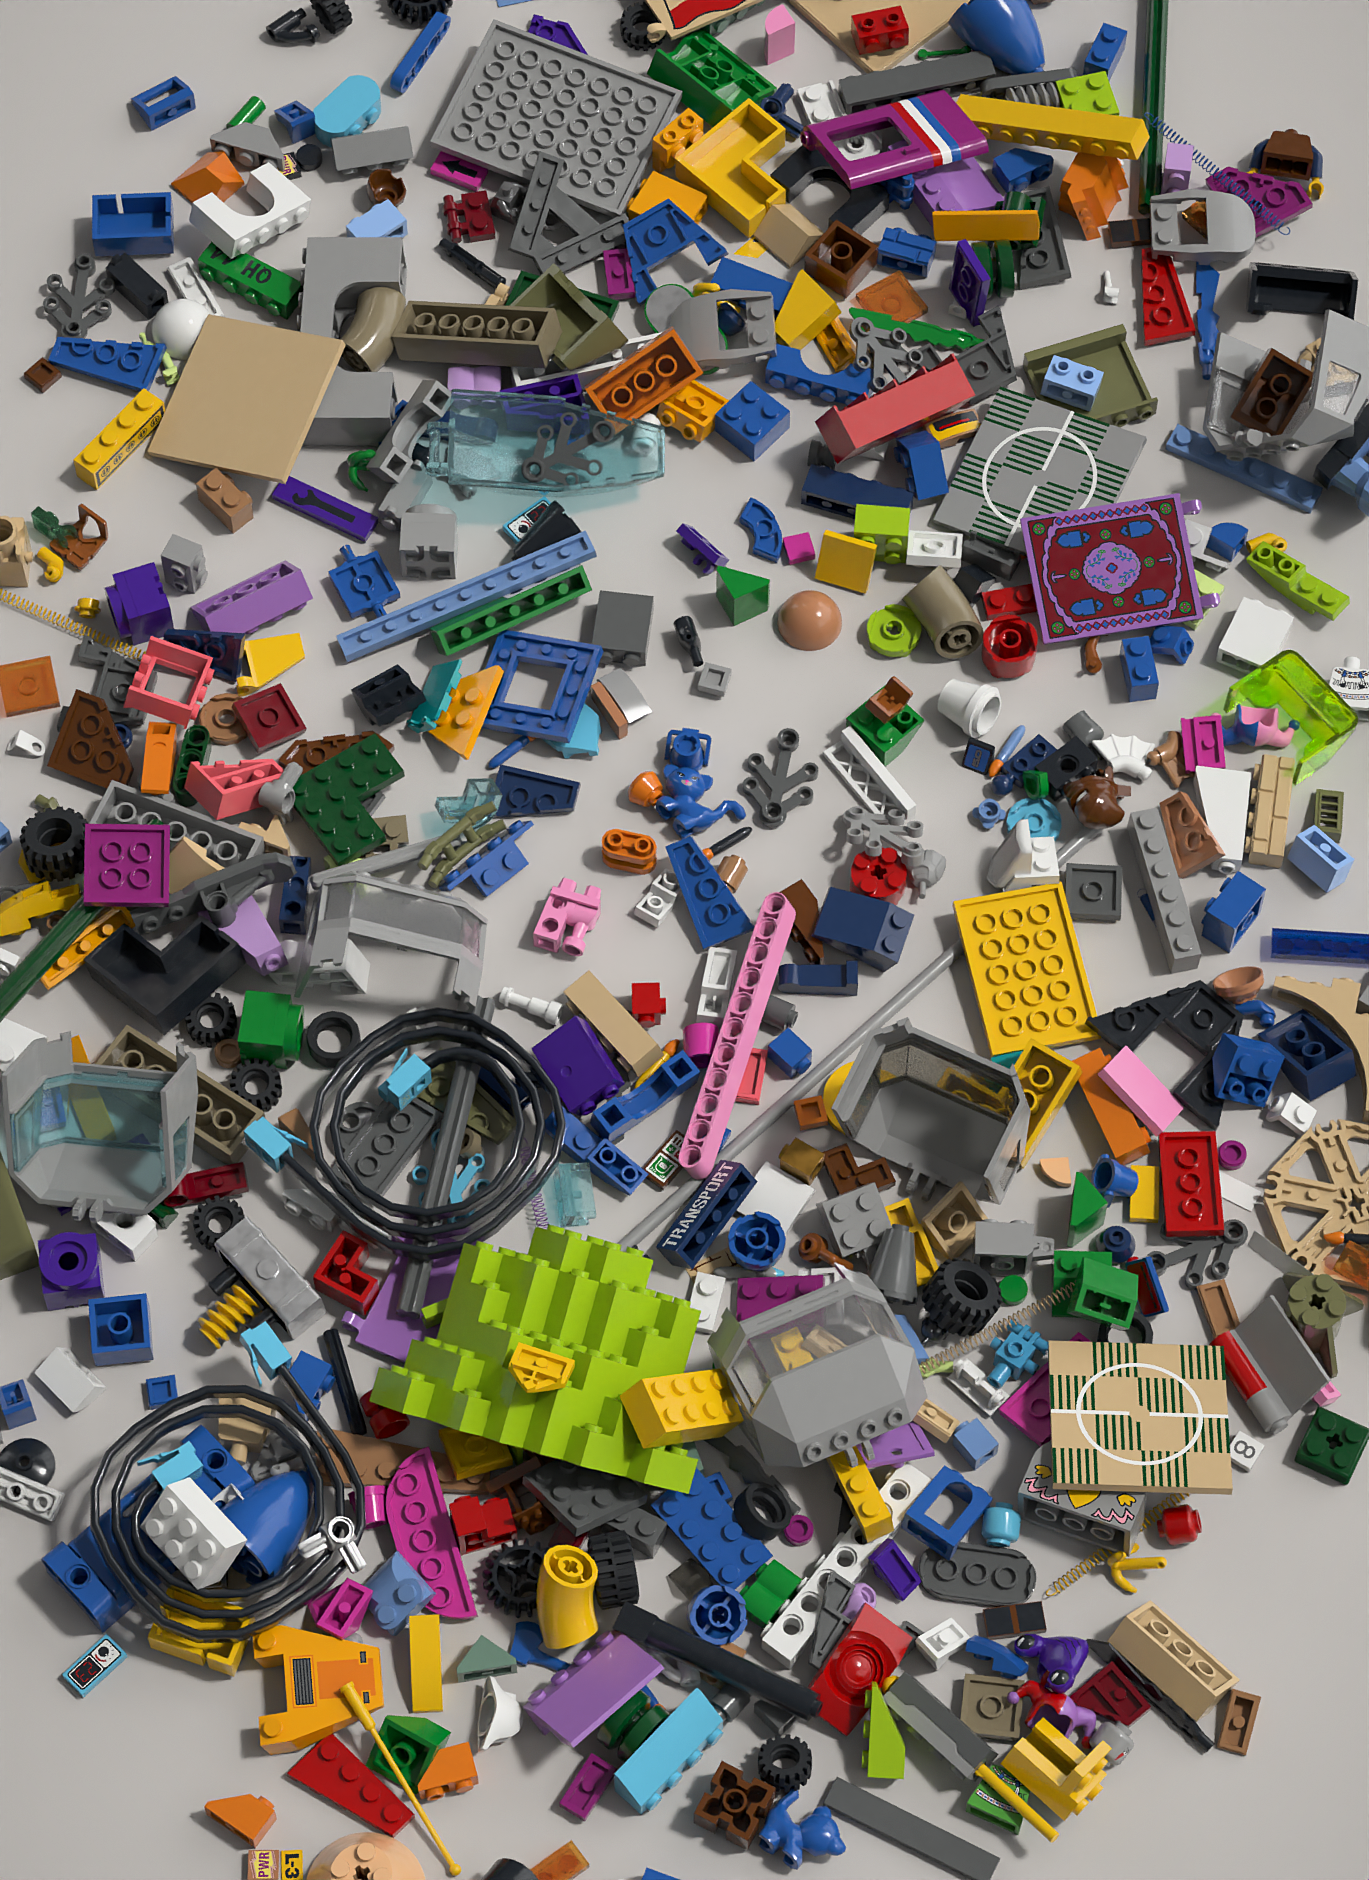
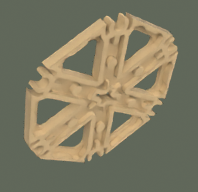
[1263,1119,1369,1291]

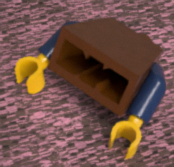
[1247,129,1324,199]

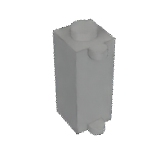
[378,460,433,532]

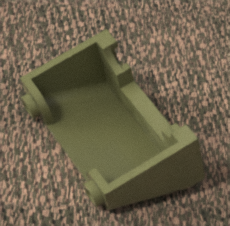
[509,263,629,371]
[0,1152,39,1280]

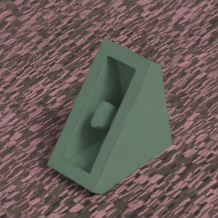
[456,1635,517,1683]

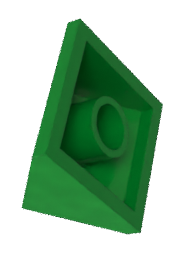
[716,565,770,626]
[1067,1172,1108,1248]

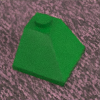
[365,1715,451,1795]

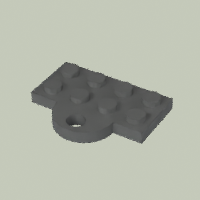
[331,1097,442,1197]

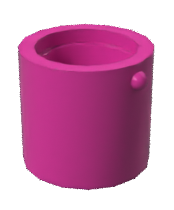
[683,1022,719,1069]

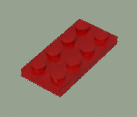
[1158,1131,1224,1237]

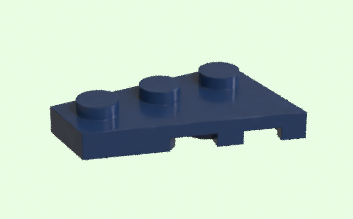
[163,629,246,682]
[486,764,581,819]

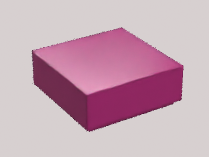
[783,532,816,565]

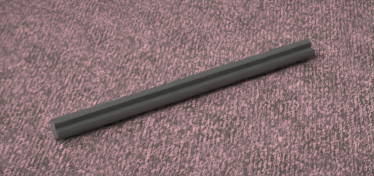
[396,995,495,1320]

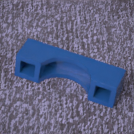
[765,344,876,406]
[590,1050,700,1142]

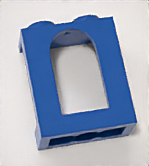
[901,1465,993,1561]

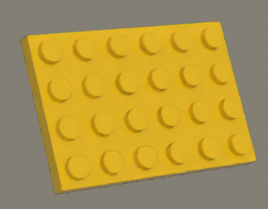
[952,882,1101,1057]

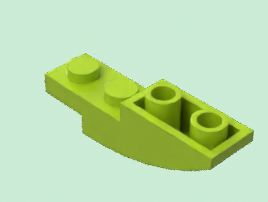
[1246,541,1350,621]

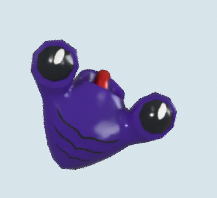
[1014,1634,1089,1694]

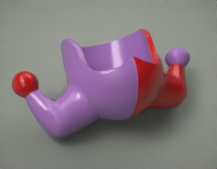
[1007,1680,1096,1749]

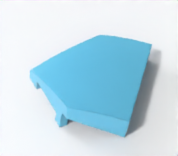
[542,703,602,759]

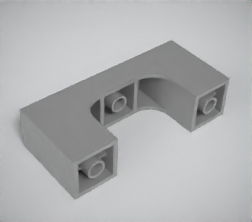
[297,237,407,446]

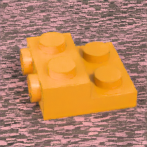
[652,108,703,174]
[656,380,729,443]

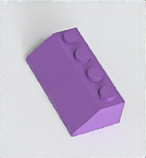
[190,560,313,634]

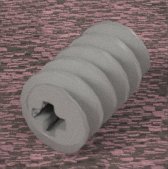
[1004,82,1060,108]

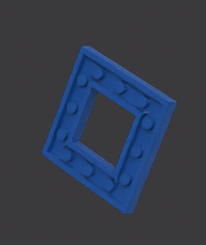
[481,630,603,743]

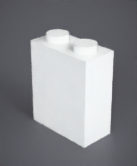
[1216,597,1294,682]

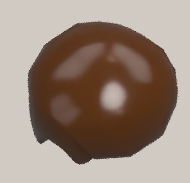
[367,169,407,207]

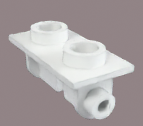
[947,1358,1010,1416]

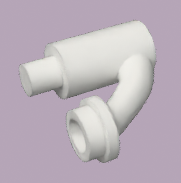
[646,1647,701,1687]

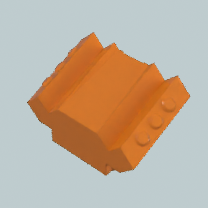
[1058,152,1129,241]

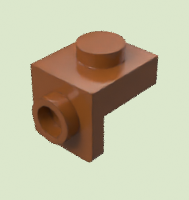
[865,676,913,724]

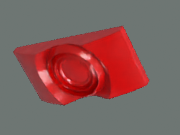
[807,1602,912,1737]

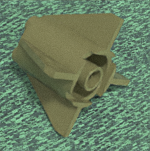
[1282,1272,1364,1379]

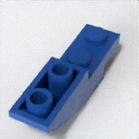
[545,1106,648,1196]

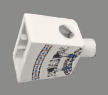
[1322,657,1369,721]

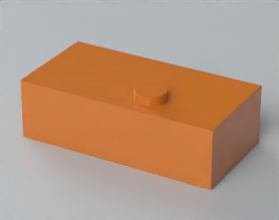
[584,326,703,433]

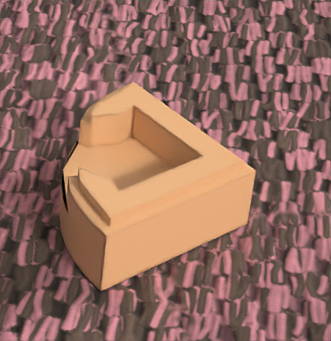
[1039,1157,1071,1187]

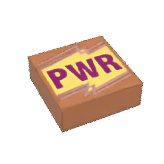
[247,1850,280,1880]

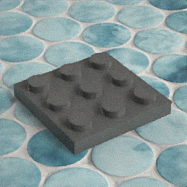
[522,1459,647,1537]

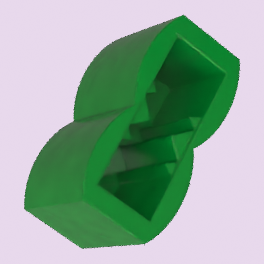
[739,1559,802,1630]

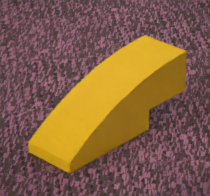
[885,1198,939,1287]
[409,1614,443,1713]

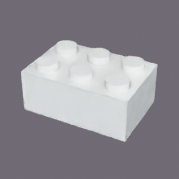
[140,1477,247,1590]

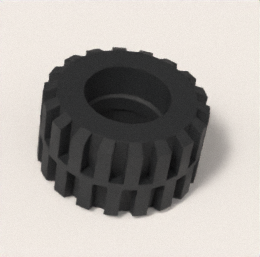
[20,806,88,882]
[921,1258,1002,1337]
[587,1530,640,1610]

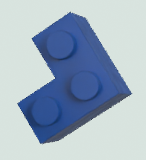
[894,430,949,500]

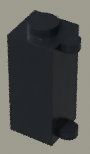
[105,252,168,320]

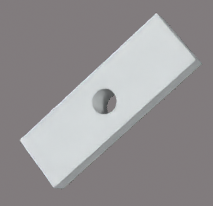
[0,1467,65,1522]

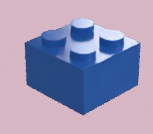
[715,381,790,461]
[1201,871,1266,953]
[88,1293,154,1366]

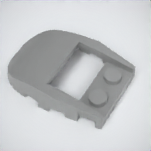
[1149,189,1256,265]
[670,289,777,369]

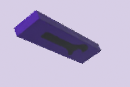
[272,476,379,543]

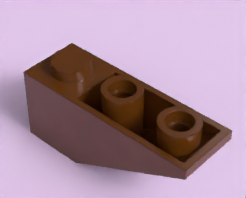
[779,879,824,965]

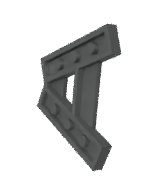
[508,151,629,275]

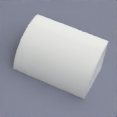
[34,1347,107,1412]

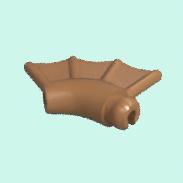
[1147,731,1195,788]

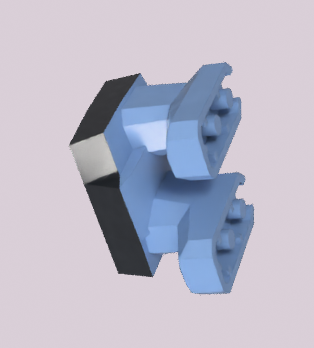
[1313,403,1369,517]

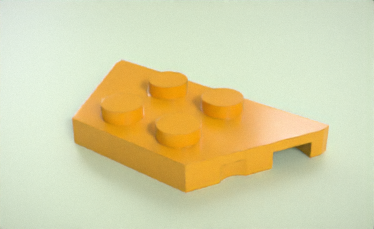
[428,665,504,760]

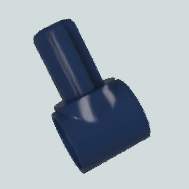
[760,83,804,138]

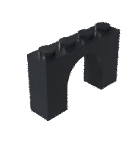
[770,145,890,235]

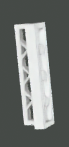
[823,726,917,826]

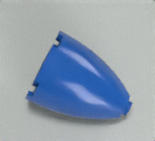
[948,0,1045,75]
[220,1470,314,1585]

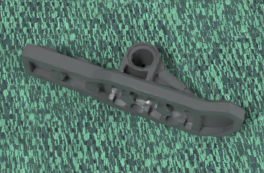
[130,852,297,935]

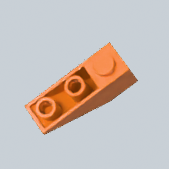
[141,722,177,795]

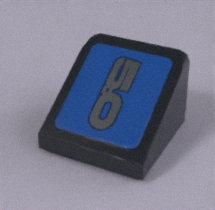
[962,737,995,775]

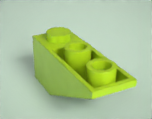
[862,1682,905,1779]

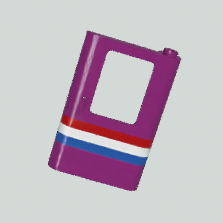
[800,90,989,189]

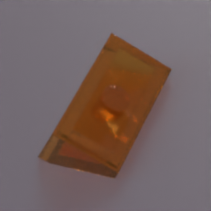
[1332,1240,1369,1291]

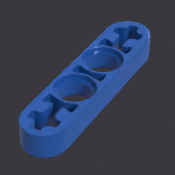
[390,12,451,93]

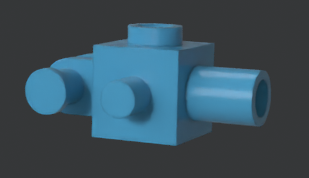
[987,1319,1048,1389]

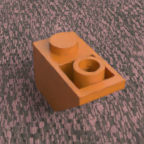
[417,1742,479,1801]

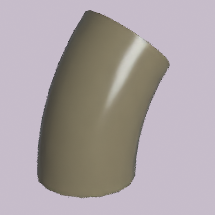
[340,287,406,372]
[902,565,984,659]

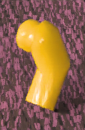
[1246,533,1287,554]
[37,546,64,582]

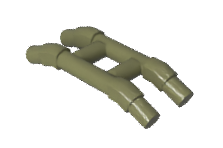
[417,801,507,888]

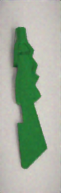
[849,307,985,351]

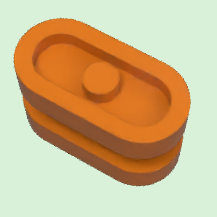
[602,829,657,875]

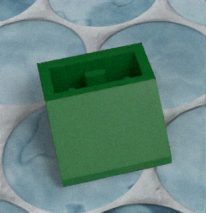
[846,685,924,767]
[1066,1257,1138,1331]

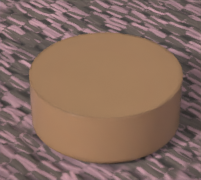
[215,1039,241,1068]

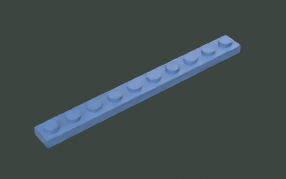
[336,530,597,662]

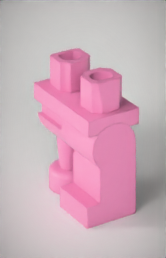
[533,878,601,956]

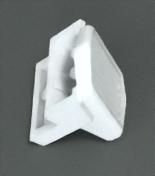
[987,819,1060,892]

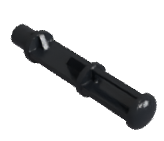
[439,238,506,290]

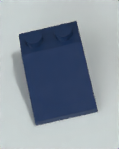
[812,887,914,972]
[1257,1009,1357,1101]

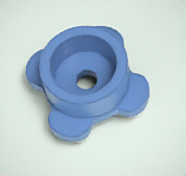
[972,798,1006,829]

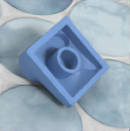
[363,1551,436,1636]

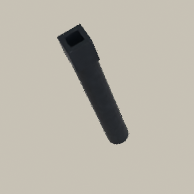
[612,1601,823,1722]

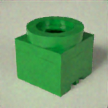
[237,990,304,1069]

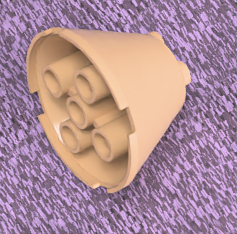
[306,1832,425,1880]

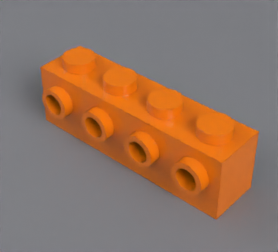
[1072,1048,1152,1165]

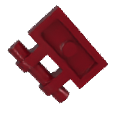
[442,190,496,243]

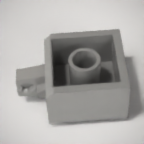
[816,1182,892,1270]
[972,1219,1054,1278]

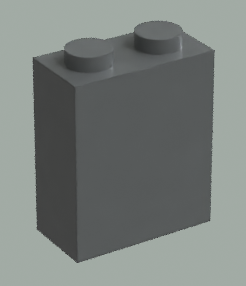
[592,590,654,667]

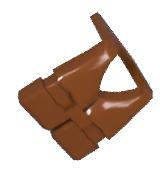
[50,504,108,570]

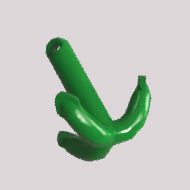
[347,449,376,492]

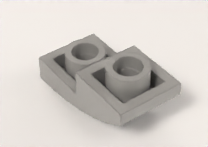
[597,667,652,724]

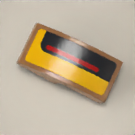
[922,409,982,448]

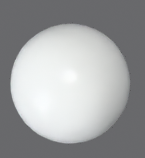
[152,299,211,360]

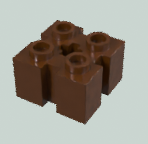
[694,1761,776,1851]

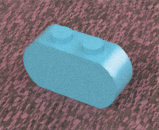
[313,75,381,147]

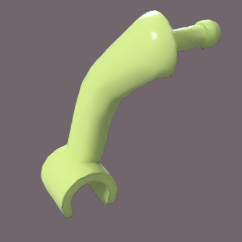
[139,332,180,386]

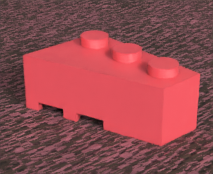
[184,759,284,820]

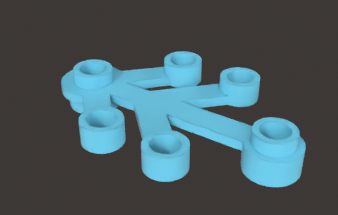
[412,1129,490,1224]

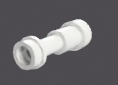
[499,987,564,1026]

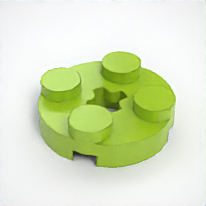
[867,604,921,657]

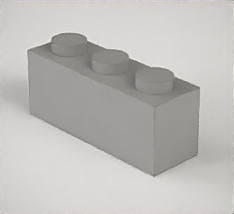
[330,126,414,174]

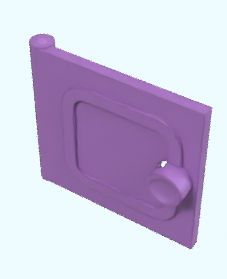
[856,1421,935,1468]

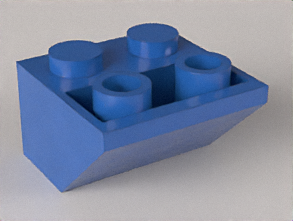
[1213,1033,1285,1108]

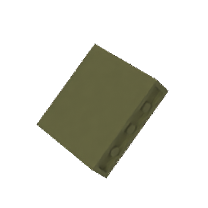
[1023,324,1158,427]

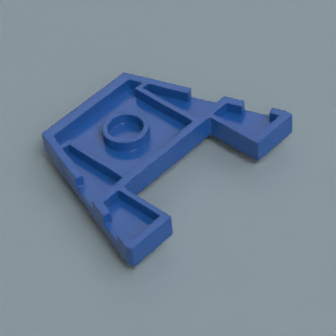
[623,198,729,306]

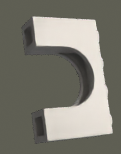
[189,162,311,259]

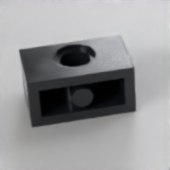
[1034,736,1098,802]

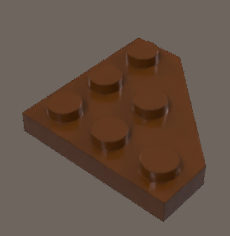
[47,689,134,789]
[278,730,395,775]

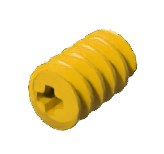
[198,1285,260,1349]

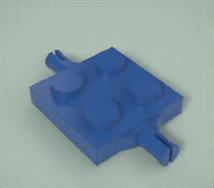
[328,545,401,618]

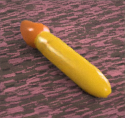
[634,1039,680,1089]

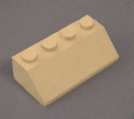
[1107,1600,1240,1722]

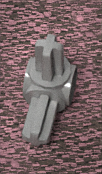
[258,762,303,825]
[297,1516,366,1574]

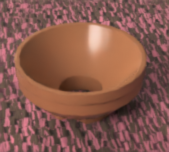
[1213,966,1264,1004]

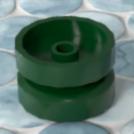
[970,239,1015,300]
[597,1689,671,1763]

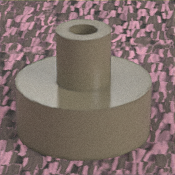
[459,1128,482,1159]

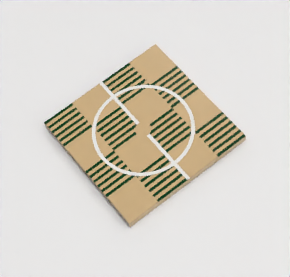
[1048,1341,1233,1495]

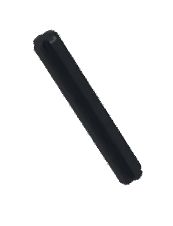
[323,1328,367,1436]

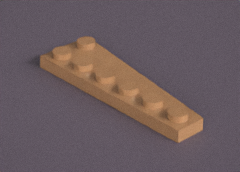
[315,1429,491,1495]

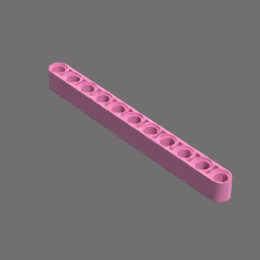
[678,892,796,1180]

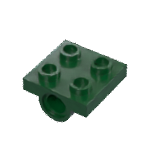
[988,191,1046,251]

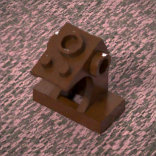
[485,1456,556,1536]

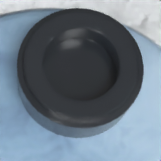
[296,144,323,171]

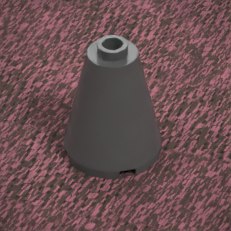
[867,1224,918,1306]

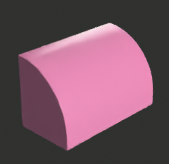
[764,4,795,65]

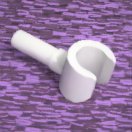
[1103,271,1119,304]

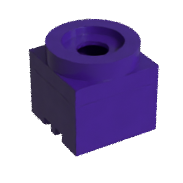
[104,562,174,646]
[38,1232,105,1311]

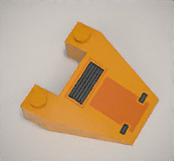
[253,1625,384,1755]

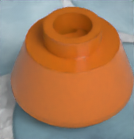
[628,771,663,807]

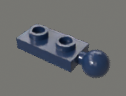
[991,734,1058,796]

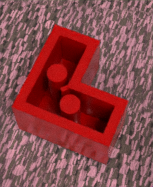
[313,1230,379,1316]
[449,1496,518,1556]

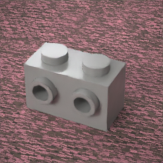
[161,534,208,594]

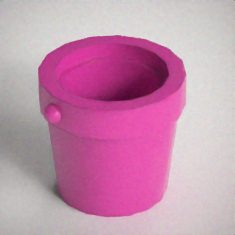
[348,1485,388,1529]

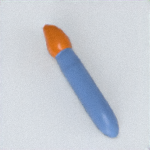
[988,725,1025,777]

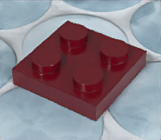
[232,683,307,753]

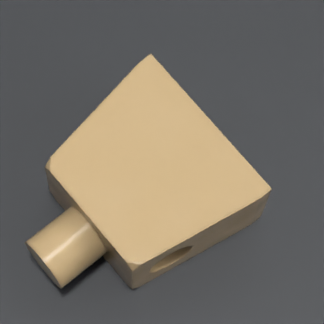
[218,1398,276,1466]

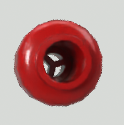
[1157,1504,1202,1546]

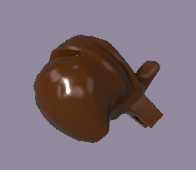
[1063,766,1131,830]

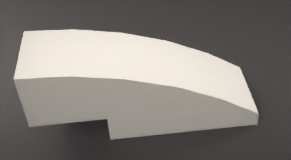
[696,947,737,1033]

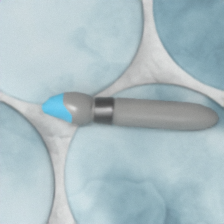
[713,1266,785,1278]

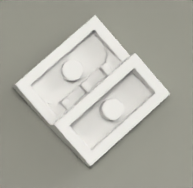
[737,1161,815,1237]

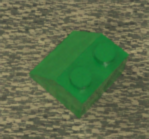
[1052,1250,1112,1318]

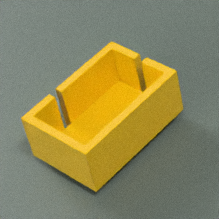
[148,1588,256,1677]

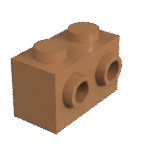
[196,468,254,534]

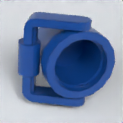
[664,728,712,772]
[1091,1154,1138,1208]

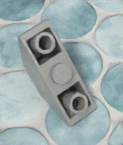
[210,122,285,171]

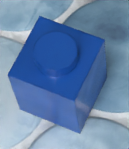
[768,1028,812,1079]

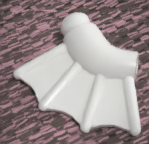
[1092,734,1155,781]

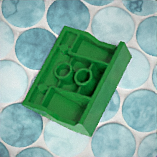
[647,29,777,128]

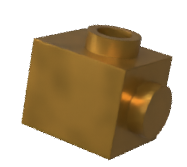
[778,1137,825,1186]

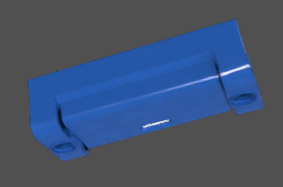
[41,1425,255,1633]

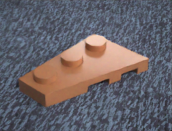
[1159,791,1225,878]

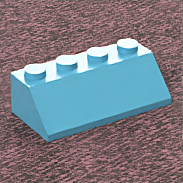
[614,1688,723,1815]

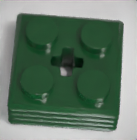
[1294,1406,1369,1485]

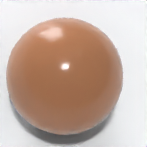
[777,590,842,651]

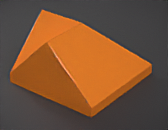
[171,152,245,203]

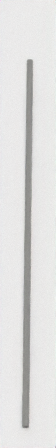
[617,827,1103,1252]

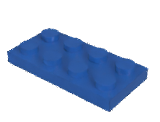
[650,1468,773,1590]

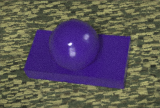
[868,1538,922,1602]

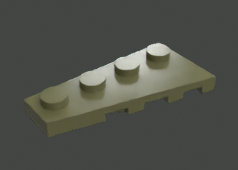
[416,1048,516,1145]

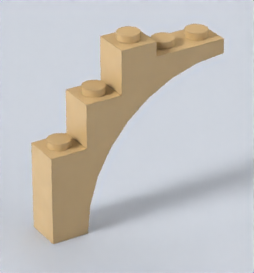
[1271,976,1369,1123]

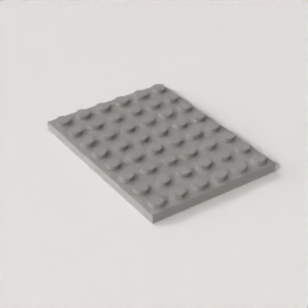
[430,19,682,218]

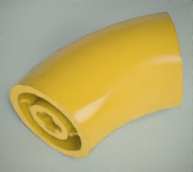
[536,1545,599,1649]

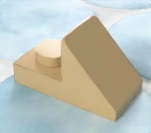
[238,815,291,857]

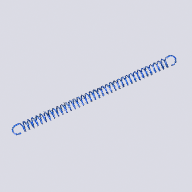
[1144,113,1290,235]

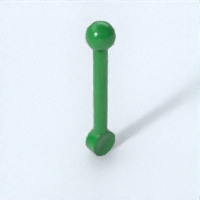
[918,46,971,60]

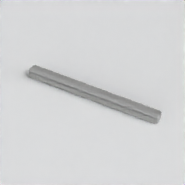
[310,835,462,890]

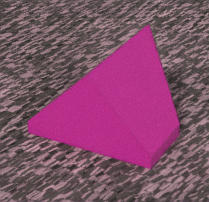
[307,1578,373,1640]

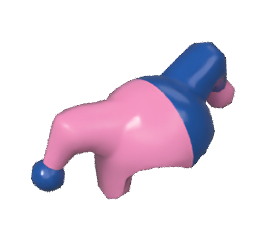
[1211,704,1300,748]

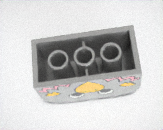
[1018,1441,1146,1557]

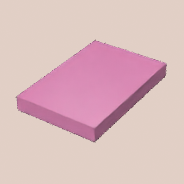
[1098,1046,1184,1136]

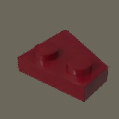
[1070,1661,1152,1728]

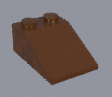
[1230,348,1316,436]

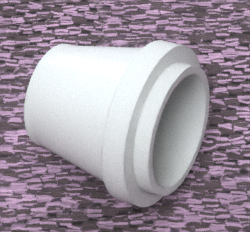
[938,679,1001,738]

